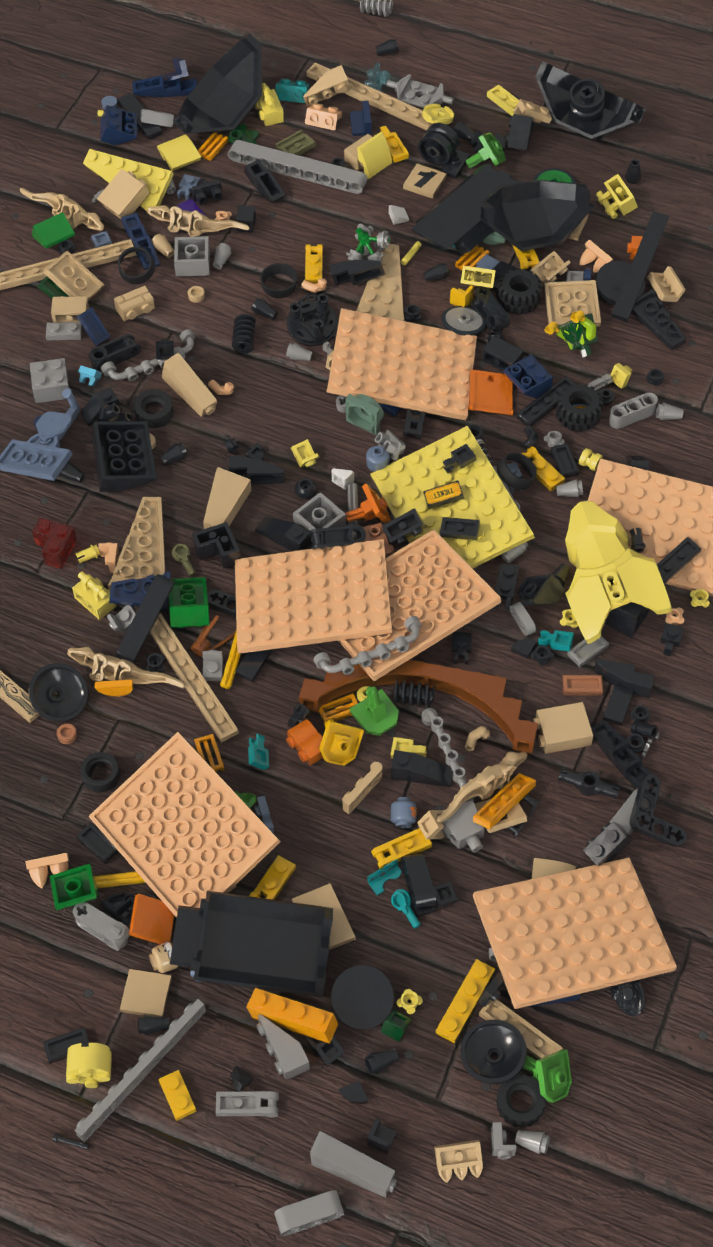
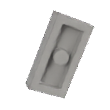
[46,322,82,340]

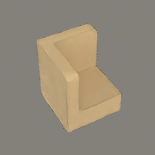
[417,810,445,839]

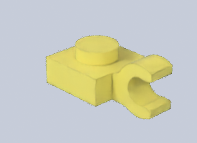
[390,737,427,759]

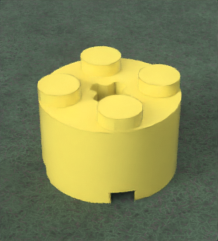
[66,1043,112,1088]

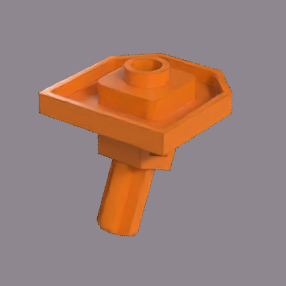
[345,484,391,524]

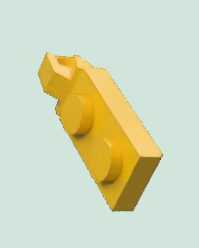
[380,126,409,163]

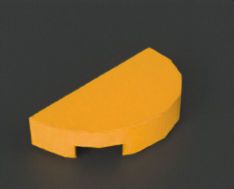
[94,679,133,696]

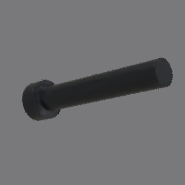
[53,1132,89,1150]

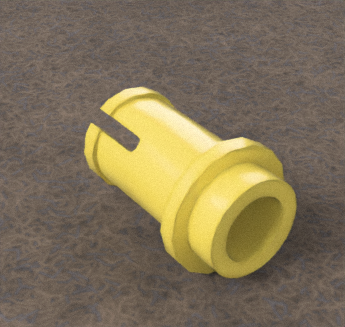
[75,545,101,564]

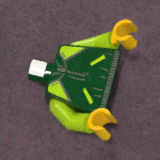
[544,311,598,358]

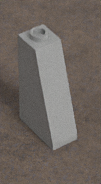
[310,1131,397,1198]

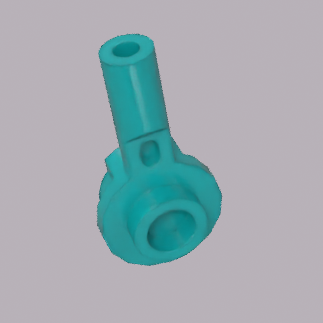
[391,889,421,929]

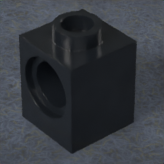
[236,205,256,233]

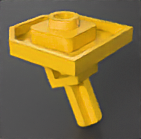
[319,719,364,766]

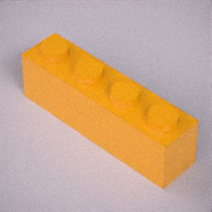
[246,988,338,1044]

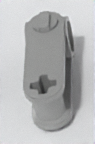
[73,902,131,951]

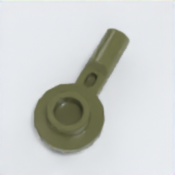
[172,544,196,577]

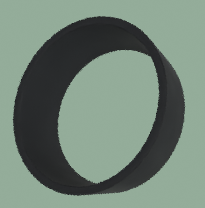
[118,247,155,284]
[260,263,297,298]
[497,452,537,490]

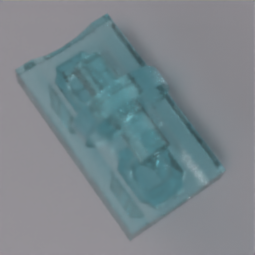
[364,62,391,92]

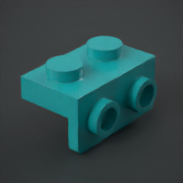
[275,79,310,103]

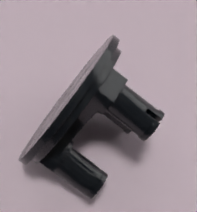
[287,293,338,346]

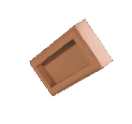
[562,675,603,696]

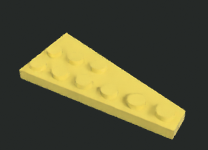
[83,149,174,218]

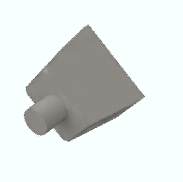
[442,800,484,853]

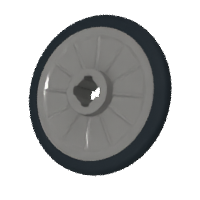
[442,306,486,336]

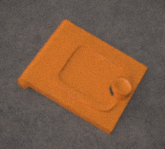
[468,369,514,416]

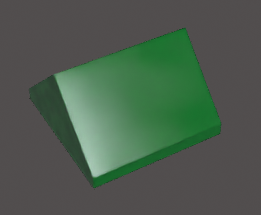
[32,212,75,249]
[50,864,99,910]

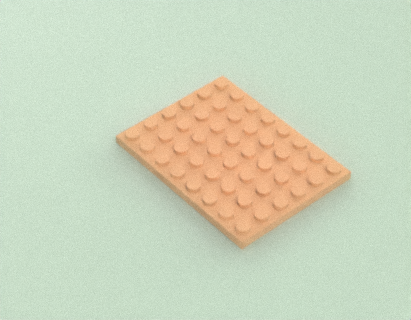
[327,308,477,421]
[588,459,713,596]
[339,529,501,681]
[235,539,393,654]
[89,732,281,918]
[473,858,677,1009]

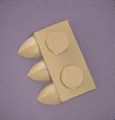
[434,1140,483,1183]

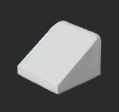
[389,205,409,225]
[332,468,354,490]

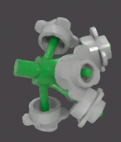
[346,223,390,261]

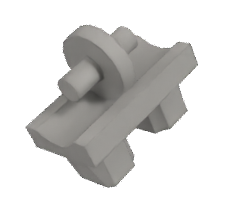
[375,430,406,461]

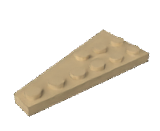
[357,244,404,321]
[108,497,165,589]

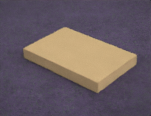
[43,251,104,301]
[292,884,355,950]

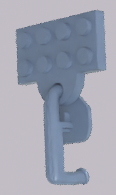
[0,388,80,481]

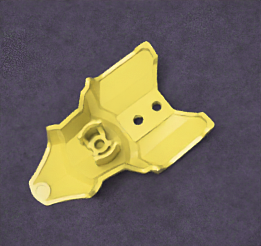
[565,501,672,644]

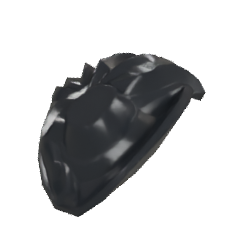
[610,980,645,1017]

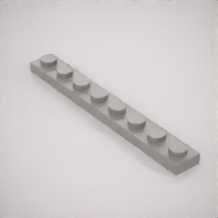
[75,999,206,1143]

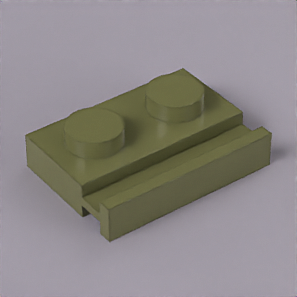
[276,130,316,156]

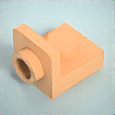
[98,542,120,573]

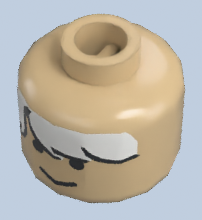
[149,942,179,973]

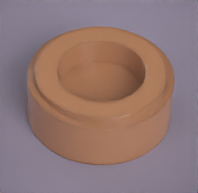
[57,724,77,744]

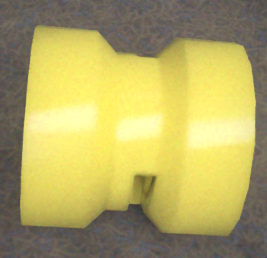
[579,448,603,472]

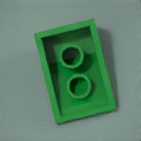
[169,577,209,628]

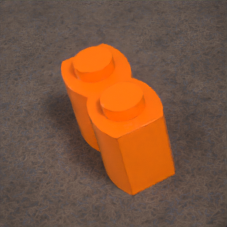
[286,719,323,766]

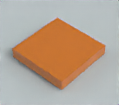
[129,893,174,945]

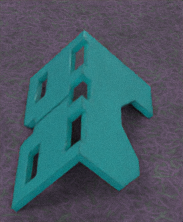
[367,859,402,895]

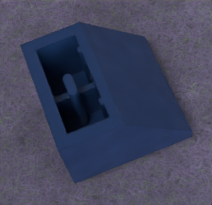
[100,105,137,145]
[503,354,553,398]

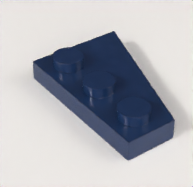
[109,571,171,609]

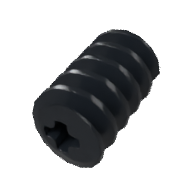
[232,314,256,354]
[393,678,436,709]

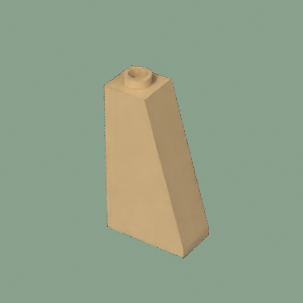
[162,353,217,417]
[203,467,252,529]

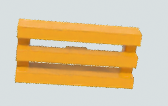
[197,132,228,161]
[455,245,489,271]
[318,693,358,722]
[194,734,225,773]

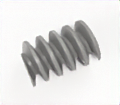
[360,0,393,17]

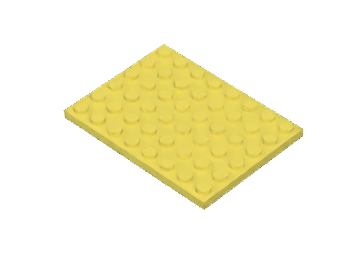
[370,426,534,569]

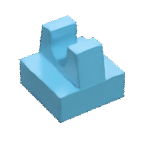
[79,365,102,387]

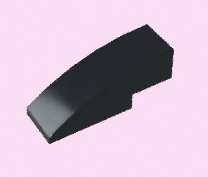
[244,159,286,203]
[329,260,385,286]
[229,456,284,484]
[594,658,654,698]

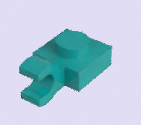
[248,733,269,770]

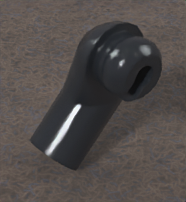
[524,425,539,449]

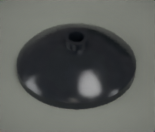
[28,663,88,722]
[460,1019,527,1084]

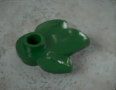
[228,124,259,144]

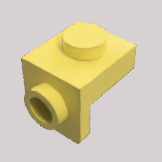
[291,439,319,467]

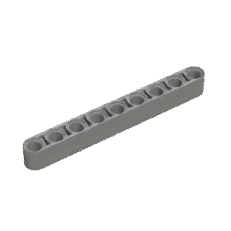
[228,140,368,194]

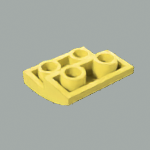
[357,132,392,179]
[157,134,201,171]

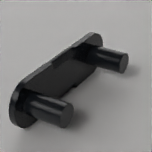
[507,794,541,838]

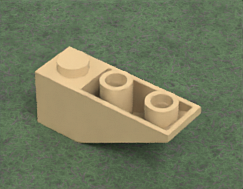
[303,65,350,107]

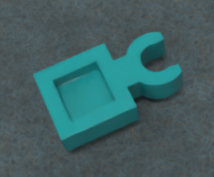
[538,630,574,652]

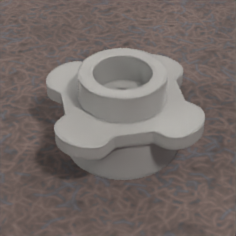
[544,431,565,447]

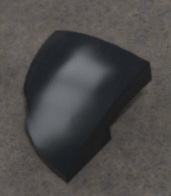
[101,891,161,929]

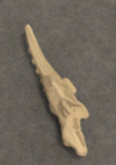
[20,188,104,231]
[147,205,250,237]
[67,647,185,688]
[437,751,527,823]

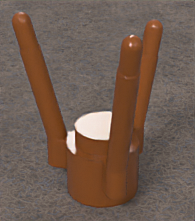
[191,615,236,657]

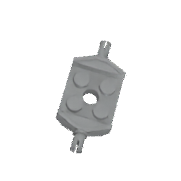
[386,74,454,108]

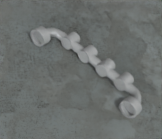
[101,329,195,381]
[313,616,422,675]
[422,708,474,805]

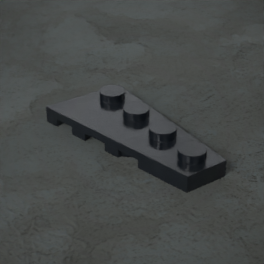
[631,289,686,351]

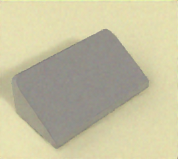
[141,109,174,127]

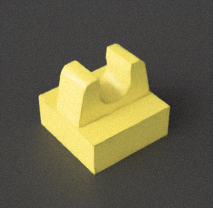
[611,363,632,389]

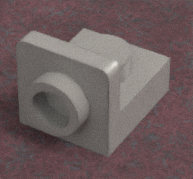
[107,605,137,634]
[202,650,223,681]
[491,1122,516,1159]

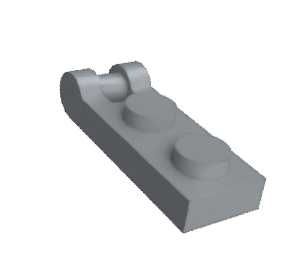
[216,1091,279,1117]

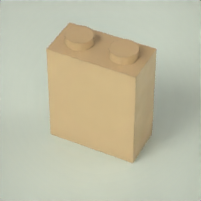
[97,169,150,219]
[533,702,593,754]

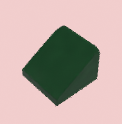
[381,1009,412,1042]

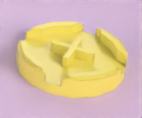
[422,104,454,125]

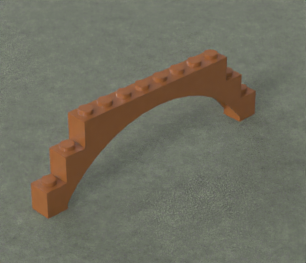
[299,656,538,754]

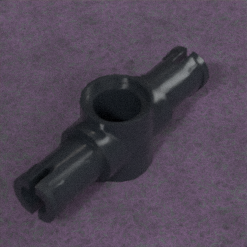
[558,768,620,799]

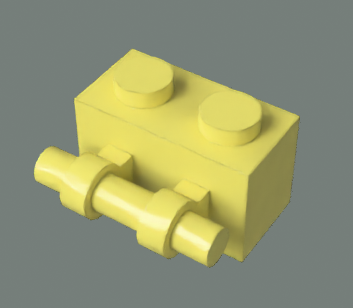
[255,83,284,126]
[596,174,638,219]
[72,571,117,620]

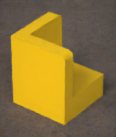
[450,285,474,307]

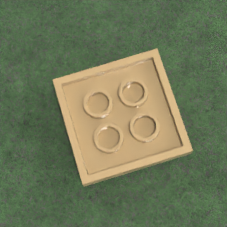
[544,280,601,328]

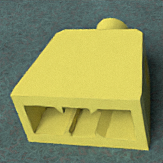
[461,266,496,289]

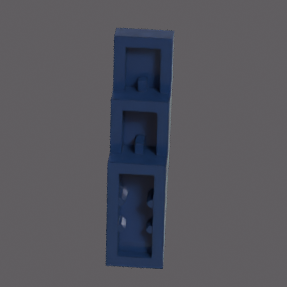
[132,75,198,97]
[121,213,160,270]

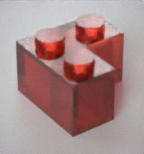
[32,517,77,569]

